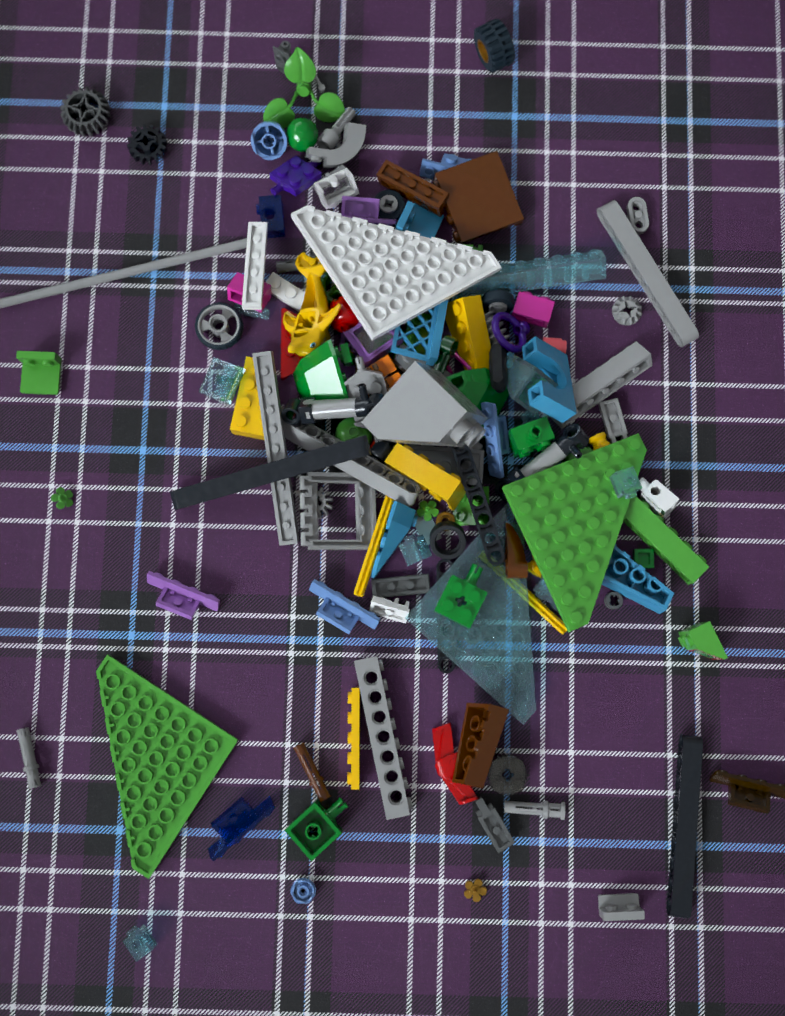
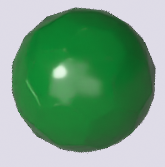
[286,117,319,152]

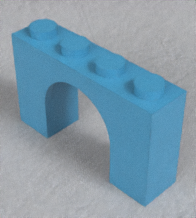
[522,336,577,423]

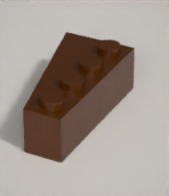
[452,703,509,788]

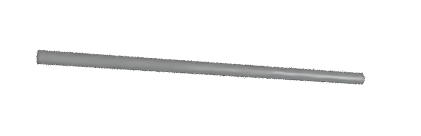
[0,238,247,308]

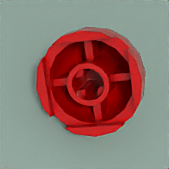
[329,296,360,333]

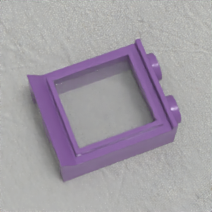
[343,323,403,367]

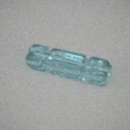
[234,303,270,320]

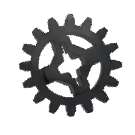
[127,124,168,165]

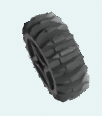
[60,87,111,138]

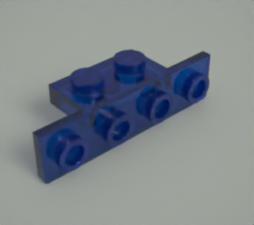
[208,796,275,861]

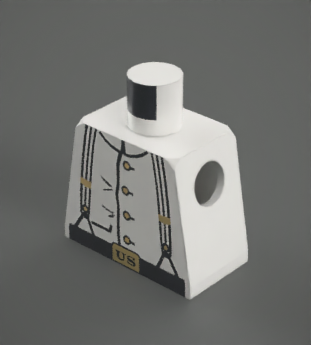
[635,477,679,519]

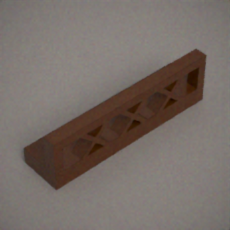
[376,159,449,217]

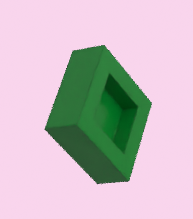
[633,549,654,569]

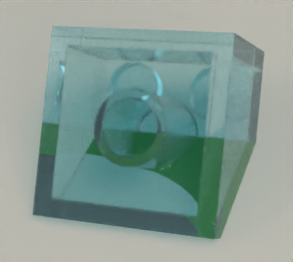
[199,358,246,405]

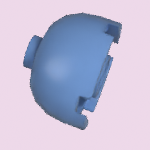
[251,121,288,160]

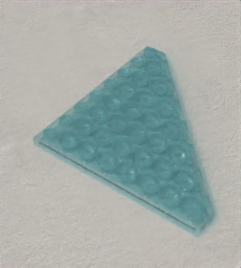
[405,503,536,725]

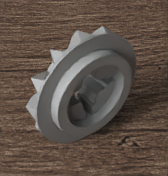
[612,296,642,326]

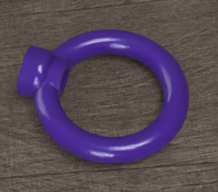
[491,312,530,353]

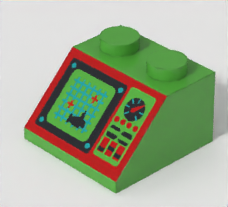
[678,621,728,660]

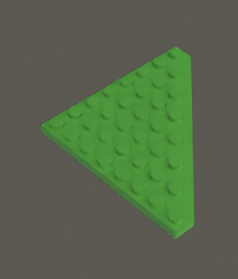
[502,433,647,633]
[96,655,239,879]

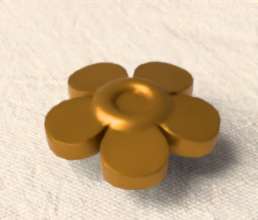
[464,879,487,902]

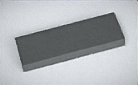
[371,574,431,598]

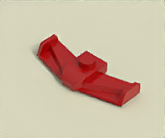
[432,722,478,805]

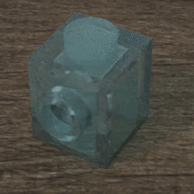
[609,466,642,499]
[398,534,432,566]
[122,924,157,962]

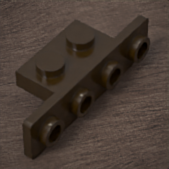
[709,770,785,814]

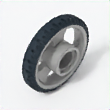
[195,302,244,350]

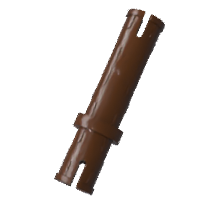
[293,742,331,802]

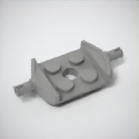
[344,356,387,442]

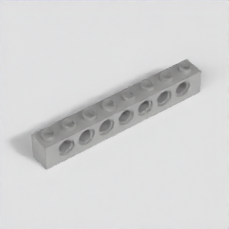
[354,656,413,820]

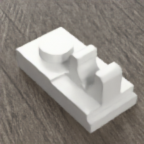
[369,595,410,624]

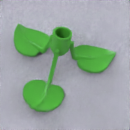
[263,47,346,128]

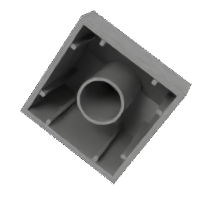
[361,361,488,448]

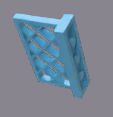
[390,300,448,366]

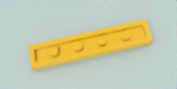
[347,687,360,790]

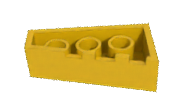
[445,295,491,370]
[230,356,264,440]
[384,443,466,511]

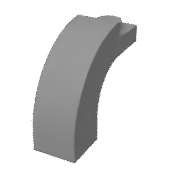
[305,122,366,168]

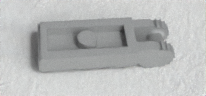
[598,398,628,444]

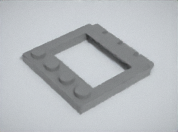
[299,472,376,550]

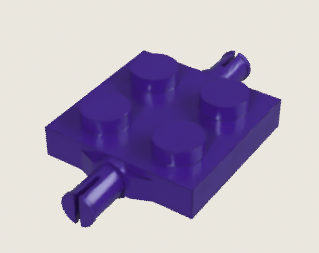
[269,156,322,197]

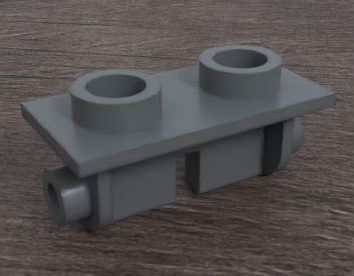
[273,40,292,73]

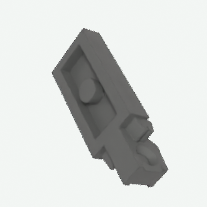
[474,796,515,853]

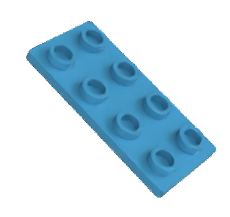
[395,201,444,238]

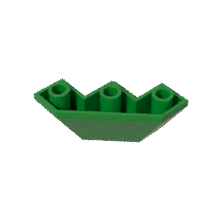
[293,340,352,418]
[446,368,512,439]

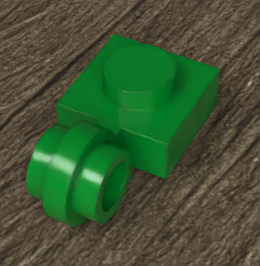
[339,343,355,367]

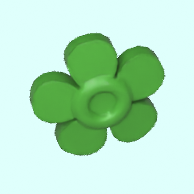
[51,487,73,509]
[417,501,439,521]

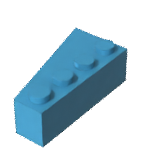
[602,544,674,614]

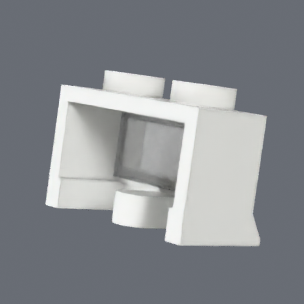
[314,168,359,209]

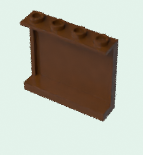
[432,151,524,245]

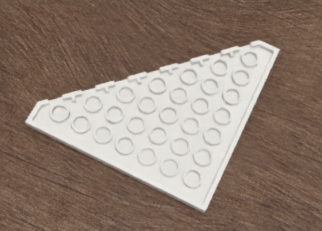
[291,205,501,341]

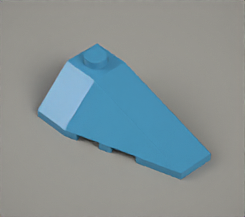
[370,501,418,579]

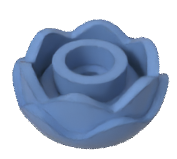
[290,878,316,904]

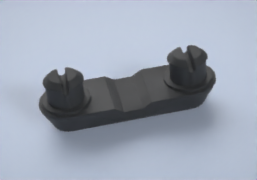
[489,344,508,393]

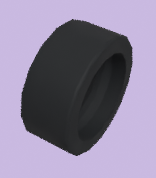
[429,521,466,560]

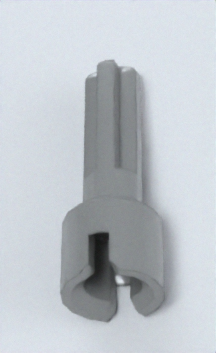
[317,107,356,150]

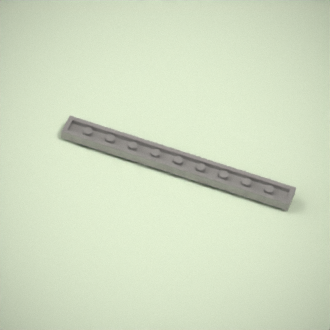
[252,351,300,546]

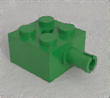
[508,416,555,459]
[434,564,488,629]
[285,797,348,862]

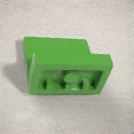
[16,351,62,395]

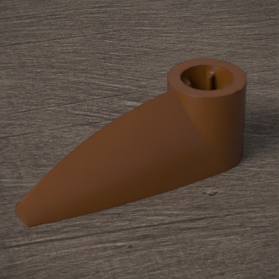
[505,523,528,579]

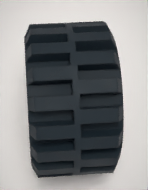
[474,18,515,73]

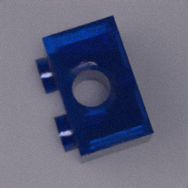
[256,195,285,239]

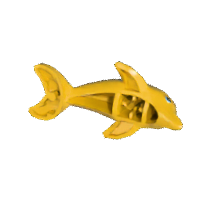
[283,252,342,357]

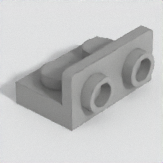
[598,893,645,921]

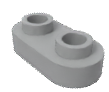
[626,197,649,235]

